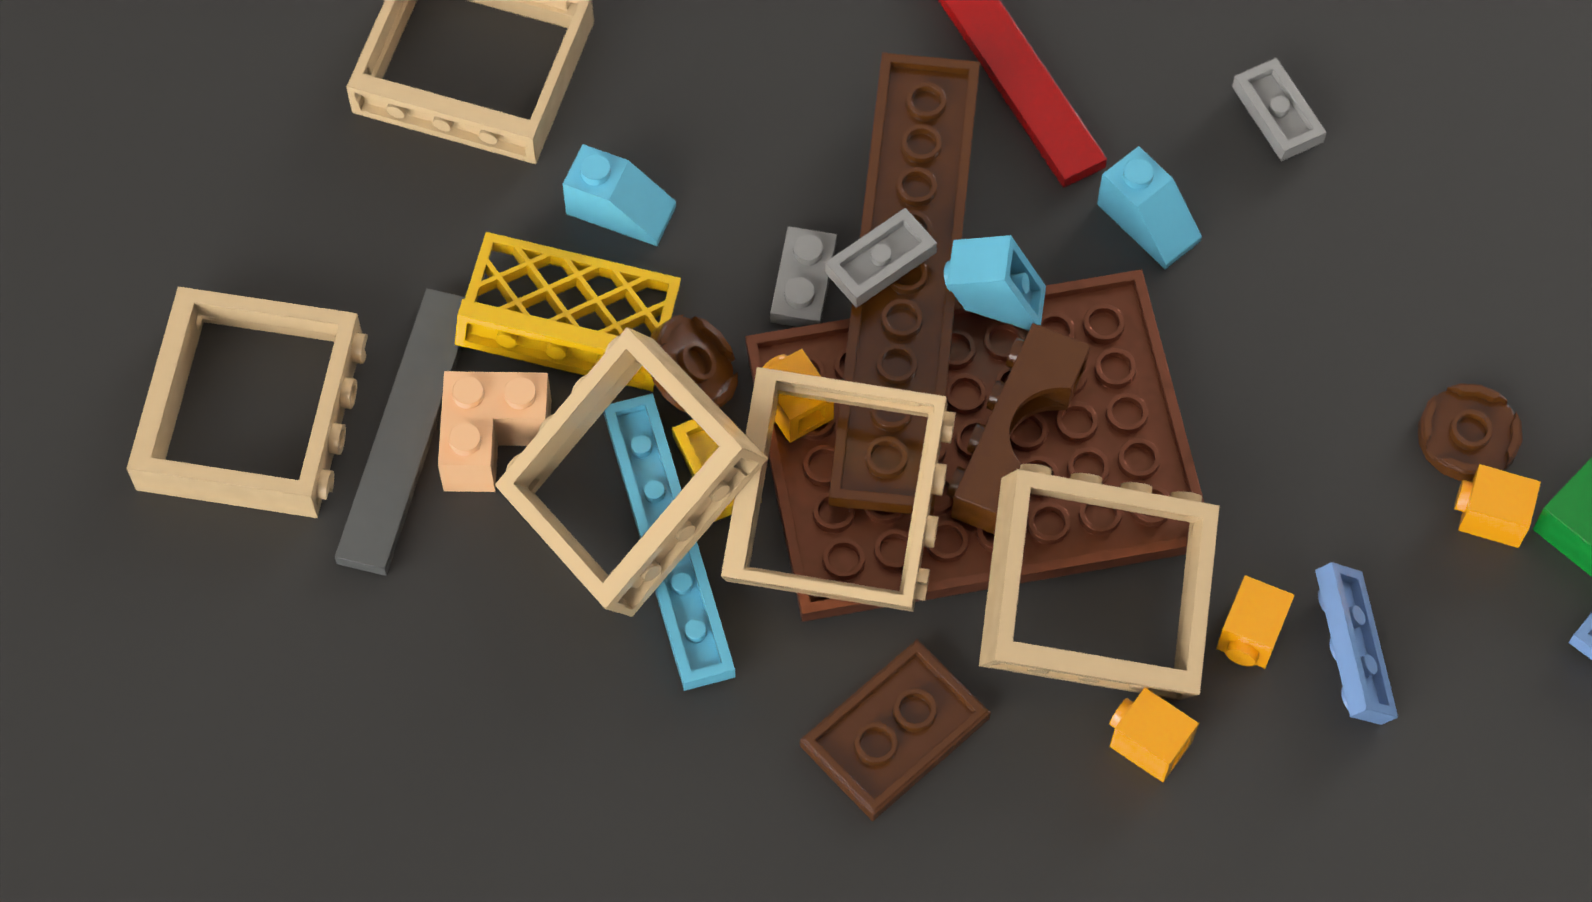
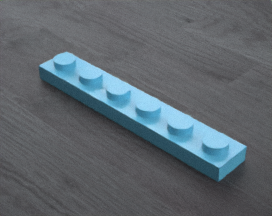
[604,393,735,691]

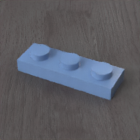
[1315,562,1398,725]

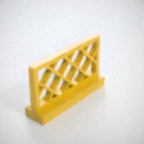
[455,232,681,392]

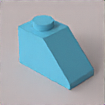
[563,144,676,246]
[1097,146,1202,269]
[944,235,1046,330]

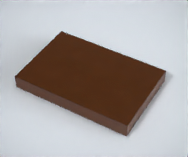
[800,639,991,821]

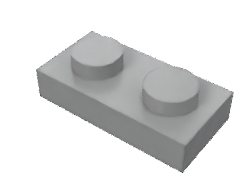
[1232,58,1327,161]
[825,208,937,308]
[770,227,837,327]

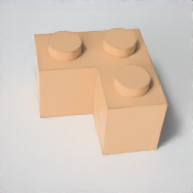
[438,371,552,492]

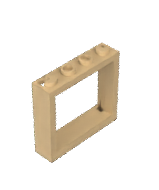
[347,0,594,164]
[127,287,368,518]
[495,327,768,617]
[721,367,956,612]
[979,464,1220,700]

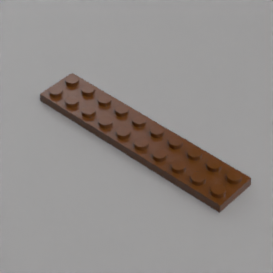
[829,52,980,516]

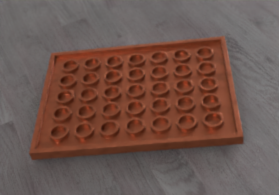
[745,269,1204,622]

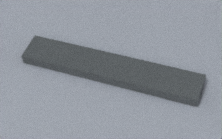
[335,288,465,576]

